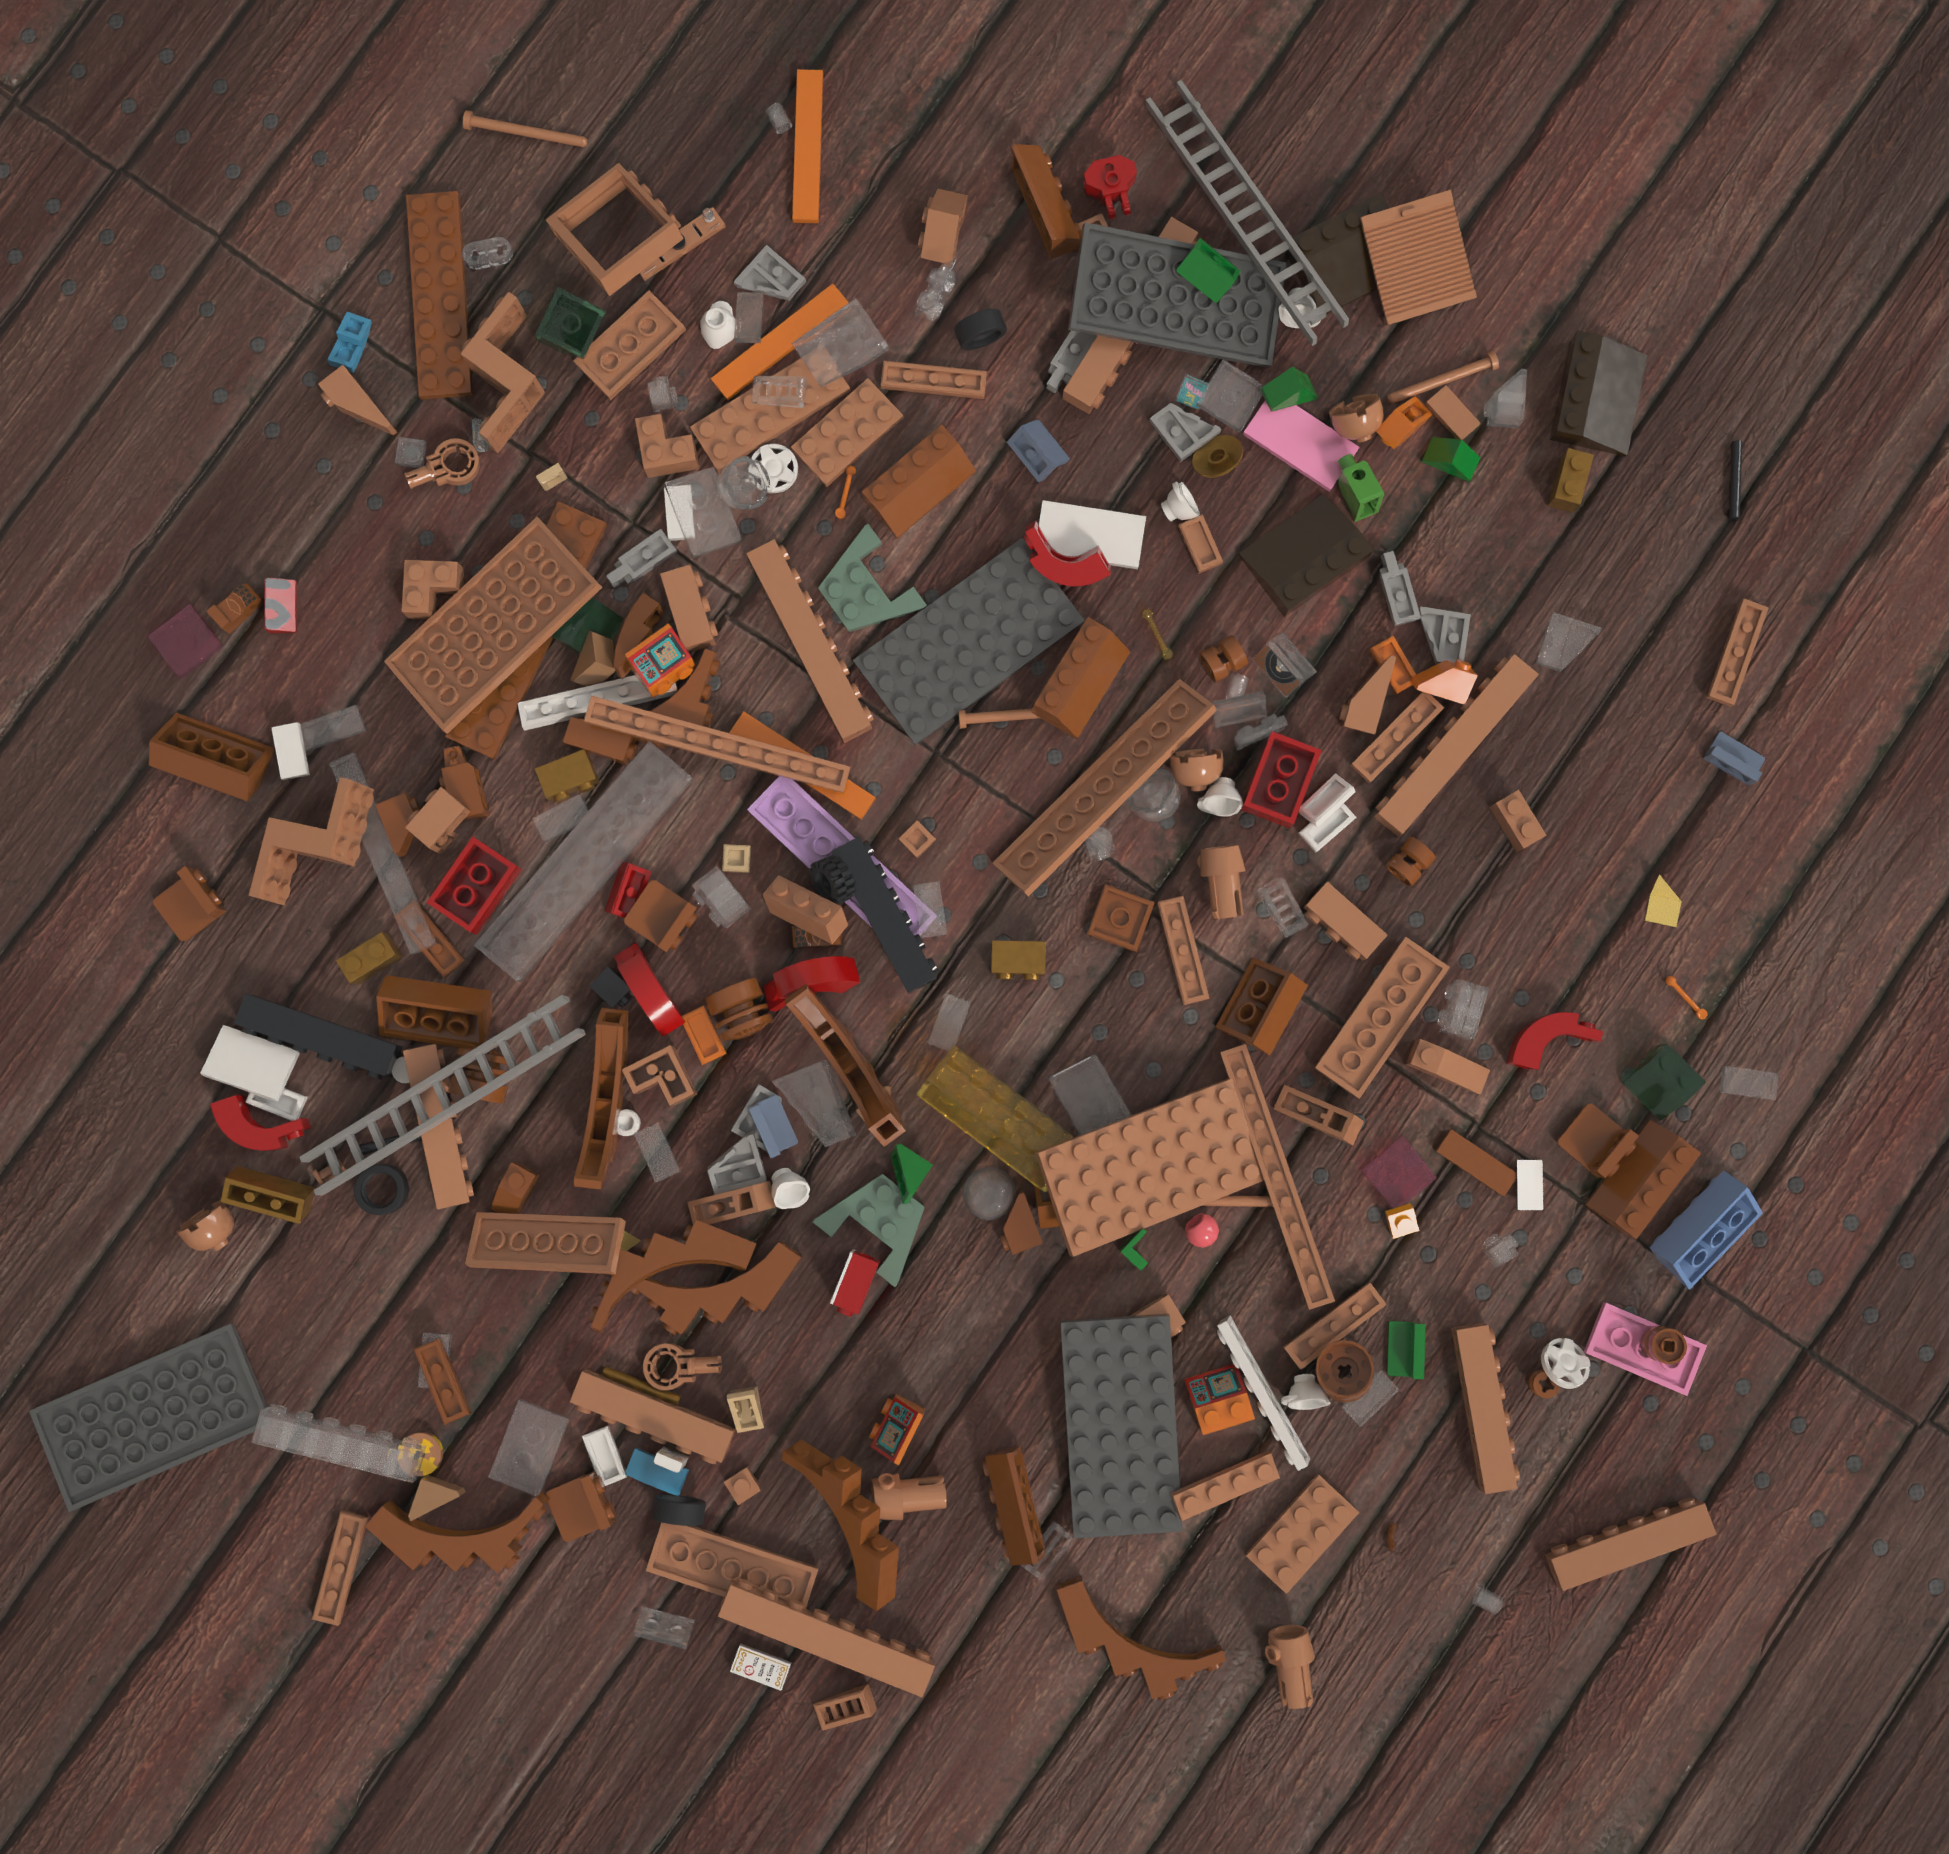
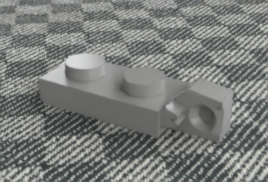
[1046,330,1098,393]
[606,529,677,588]
[1379,551,1421,626]

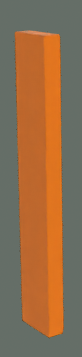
[792,69,823,223]
[711,284,850,401]
[729,711,876,820]

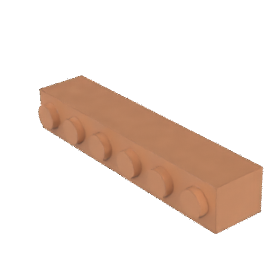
[403,1044,474,1210]
[1451,1323,1520,1494]
[570,1369,736,1464]
[1545,1497,1717,1591]

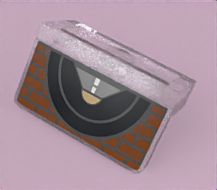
[1252,632,1317,697]

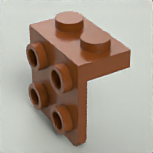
[153,866,227,941]
[624,880,698,952]
[1557,1104,1639,1178]
[546,1471,616,1542]

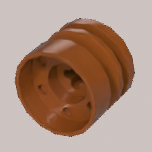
[704,978,774,1042]
[448,1047,508,1104]
[1316,1340,1374,1403]

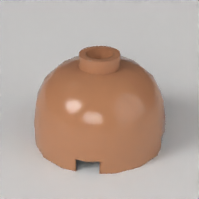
[1329,394,1384,442]
[1170,749,1223,791]
[176,1200,234,1251]

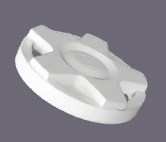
[749,444,798,493]
[1541,1338,1591,1389]

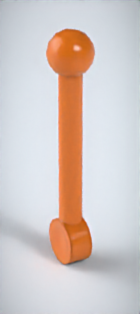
[835,466,856,519]
[1665,976,1708,1019]

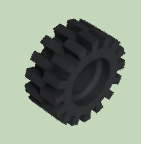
[808,855,855,905]

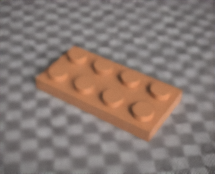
[574,290,686,400]
[791,378,903,487]
[1245,1473,1360,1594]

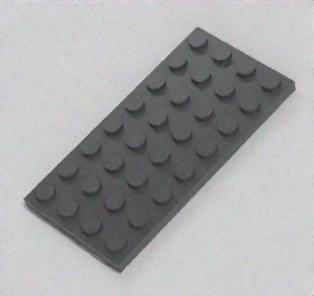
[1068,222,1286,368]
[853,538,1085,746]
[1060,1314,1182,1538]
[29,1323,274,1512]

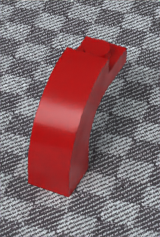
[1024,521,1111,586]
[614,943,686,1037]
[763,956,860,1012]
[1506,1012,1603,1071]
[210,1095,311,1151]

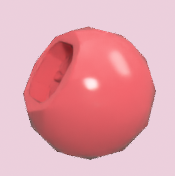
[1185,1213,1219,1248]

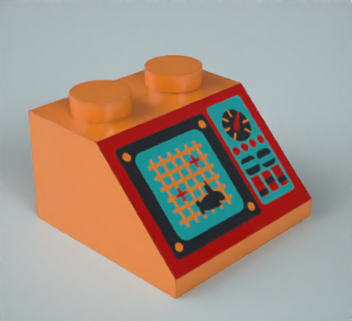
[625,623,696,698]
[1184,1363,1255,1435]
[869,1394,925,1465]

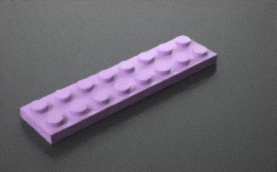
[747,776,938,936]

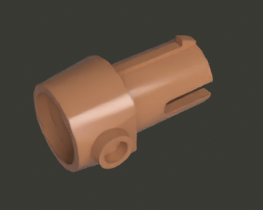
[1197,845,1246,919]
[871,1473,947,1520]
[1265,1625,1315,1709]

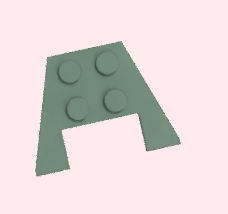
[818,524,927,632]
[813,1174,925,1287]

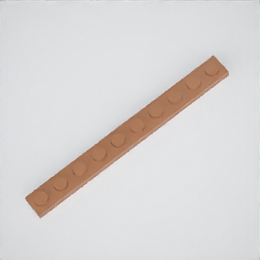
[584,695,850,793]
[1220,1044,1335,1310]

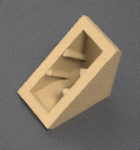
[727,1386,764,1433]

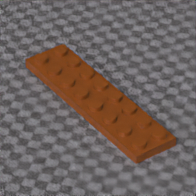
[406,191,473,400]

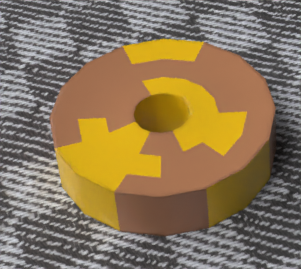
[398,1432,443,1476]

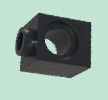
[589,966,633,1009]

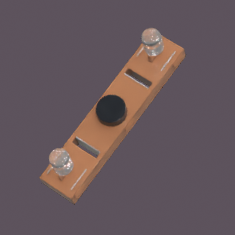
[639,207,726,281]

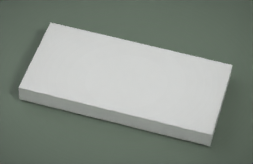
[1035,500,1146,569]

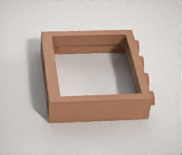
[546,163,684,296]

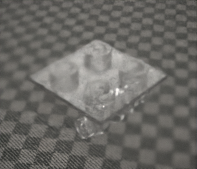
[915,259,956,321]

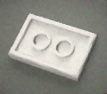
[200,1025,300,1102]

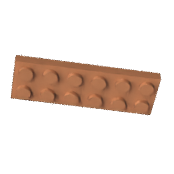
[690,345,851,473]
[1314,937,1450,1099]
[465,1212,626,1274]
[646,1523,819,1609]

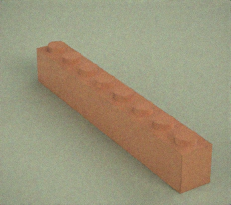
[1062,217,1198,414]
[746,539,874,743]
[1374,654,1539,837]
[718,1578,935,1698]

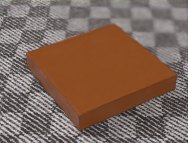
[1087,884,1155,952]

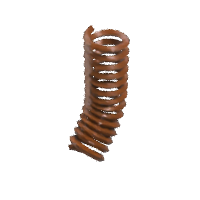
[1386,1523,1397,1551]

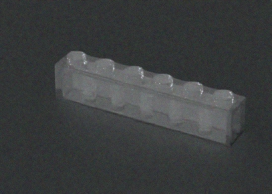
[252,1404,426,1483]

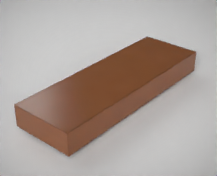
[393,900,466,978]
[1435,1129,1517,1197]
[414,1337,471,1425]

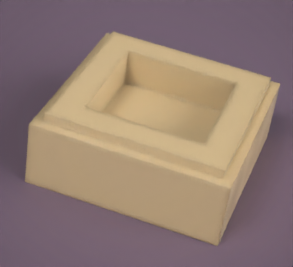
[536,463,567,491]
[722,844,751,873]

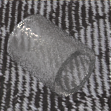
[766,103,792,134]
[1225,674,1249,702]
[1472,1586,1503,1615]

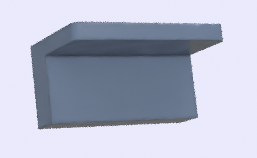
[1007,419,1070,482]
[1703,732,1765,786]
[748,1095,798,1158]

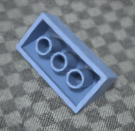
[1649,1170,1763,1290]

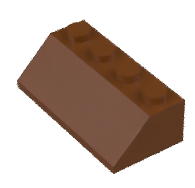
[1011,144,1082,260]
[862,424,976,539]
[1032,617,1130,739]
[149,713,274,801]
[376,975,492,1048]
[1585,1120,1701,1239]
[983,1446,1046,1565]

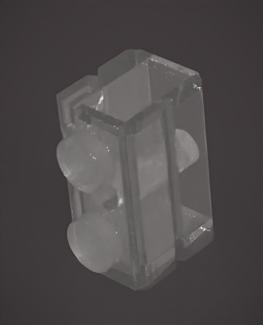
[1437,979,1489,1041]

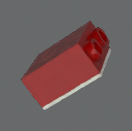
[830,1249,881,1317]

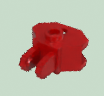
[1083,155,1137,220]

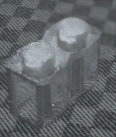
[691,866,751,929]

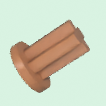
[312,1159,347,1186]

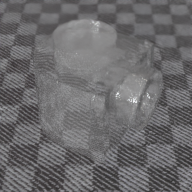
[647,376,678,412]
[1085,827,1115,861]
[1482,1233,1519,1268]

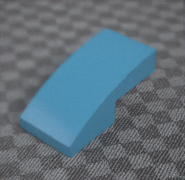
[327,312,372,373]
[625,1448,689,1496]

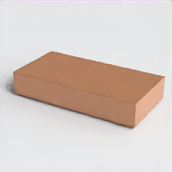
[1425,385,1481,440]
[1178,514,1223,574]

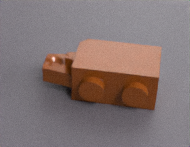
[439,746,490,823]

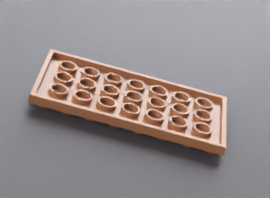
[384,517,602,734]
[1035,1078,1264,1257]

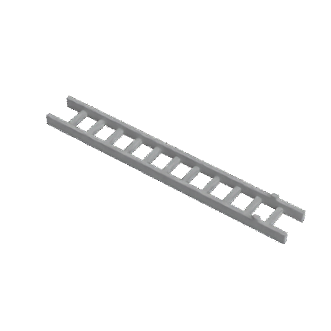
[1146,80,1349,346]
[299,995,586,1196]

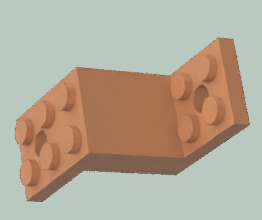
[461,292,545,454]
[249,777,374,906]

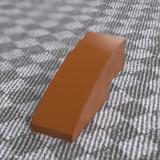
[613,593,664,679]

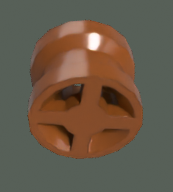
[1528,1369,1560,1399]

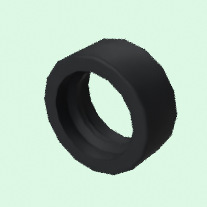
[954,309,1007,350]
[353,1164,409,1216]
[652,1495,706,1526]

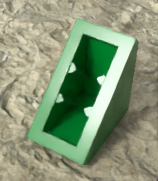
[1261,367,1318,412]
[1421,437,1480,482]
[890,1144,933,1204]

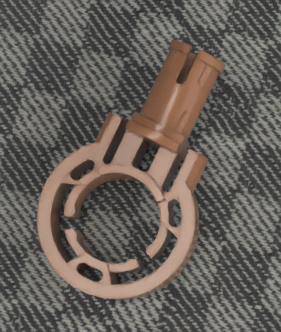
[404,438,480,489]
[643,1343,722,1390]

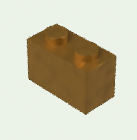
[1547,448,1594,513]
[535,749,600,803]
[336,932,403,985]
[991,940,1046,980]

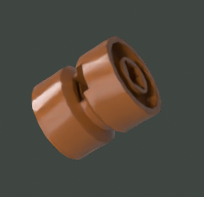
[1199,635,1248,683]
[1385,836,1436,887]
[1641,1325,1687,1365]

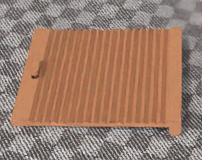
[1360,190,1477,325]

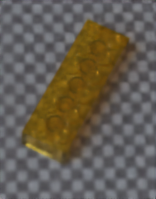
[916,1045,1074,1193]

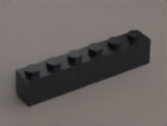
[831,837,939,994]
[234,993,403,1080]

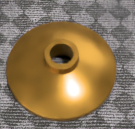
[1192,435,1243,478]

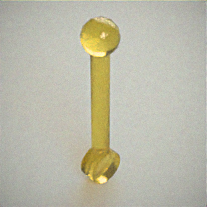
[1142,609,1173,660]

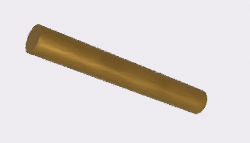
[602,1366,681,1406]

